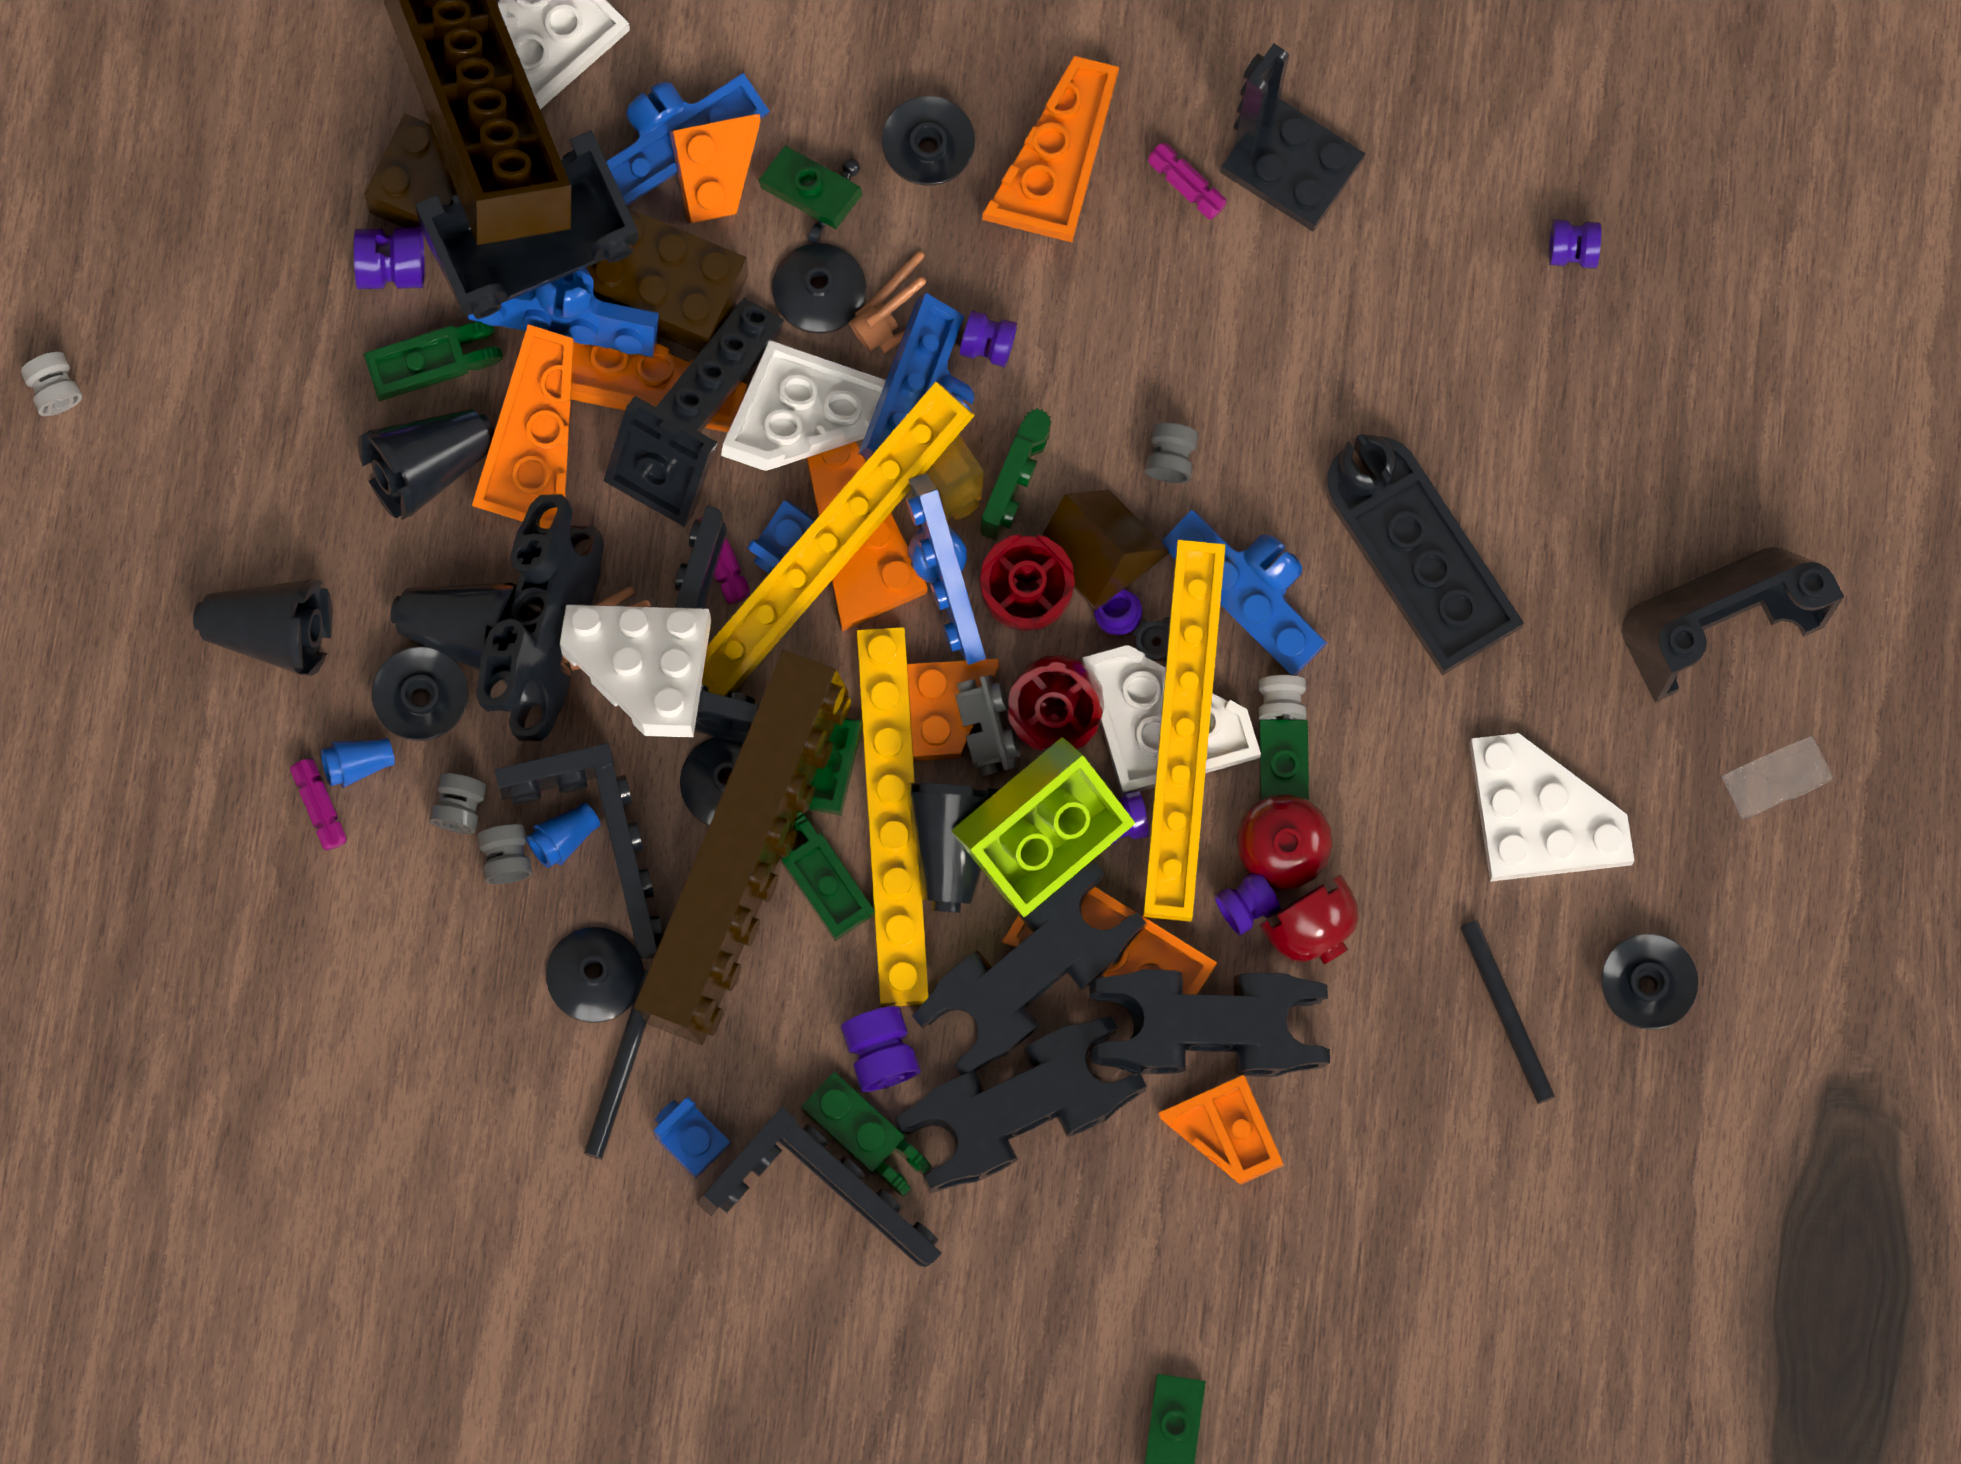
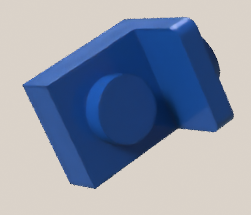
[747,500,816,574]
[654,1096,731,1179]

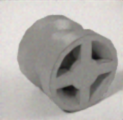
[1258,675,1306,720]

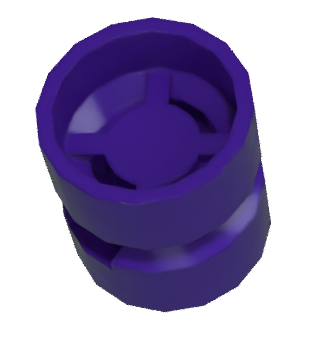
[354,227,425,289]
[840,1006,921,1092]

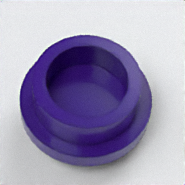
[1095,589,1143,635]

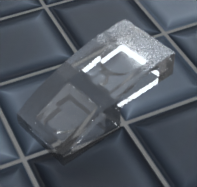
[1721,736,1834,820]

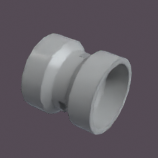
[21,352,82,416]

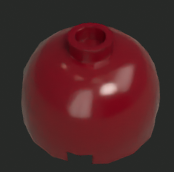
[979,534,1075,632]
[1008,655,1104,751]
[1236,794,1333,890]
[1259,874,1359,965]

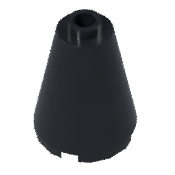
[357,409,495,520]
[193,580,333,676]
[391,582,517,671]
[907,783,1000,913]

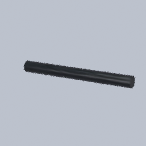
[1460,920,1555,1104]
[584,970,648,1160]

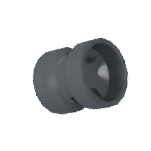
[1145,423,1199,483]
[429,773,487,834]
[477,824,533,885]

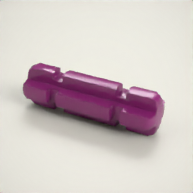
[1148,142,1227,219]
[699,517,750,605]
[290,758,347,851]

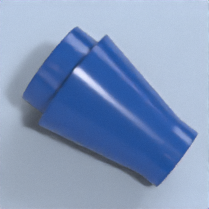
[320,737,395,788]
[527,802,601,868]

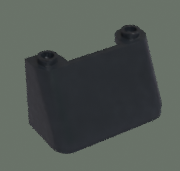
[415,130,639,319]
[1621,547,1844,702]

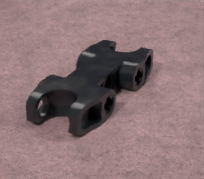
[476,494,604,741]
[912,862,1147,1075]
[1089,969,1330,1077]
[895,1015,1147,1193]

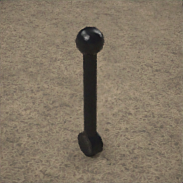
[807,158,860,244]

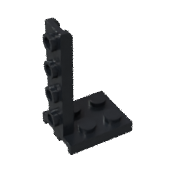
[1220,43,1366,232]
[603,297,784,527]
[668,506,759,744]
[494,743,664,960]
[697,1107,942,1267]

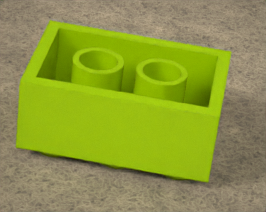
[951,737,1136,917]

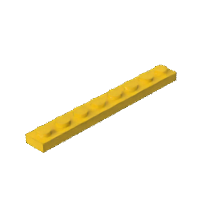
[702,382,975,696]
[1143,540,1226,922]
[857,627,929,1007]

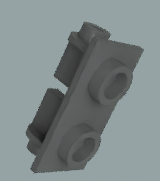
[954,675,1020,776]

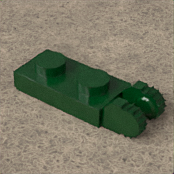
[363,321,503,402]
[980,408,1052,541]
[781,812,875,941]
[801,1072,932,1197]

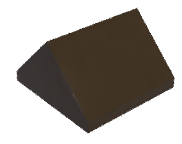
[1042,489,1169,610]

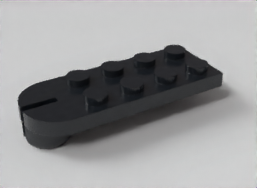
[1326,434,1524,675]

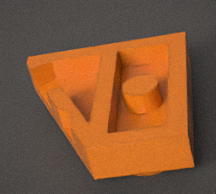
[669,114,761,223]
[907,659,999,761]
[1159,1075,1284,1185]

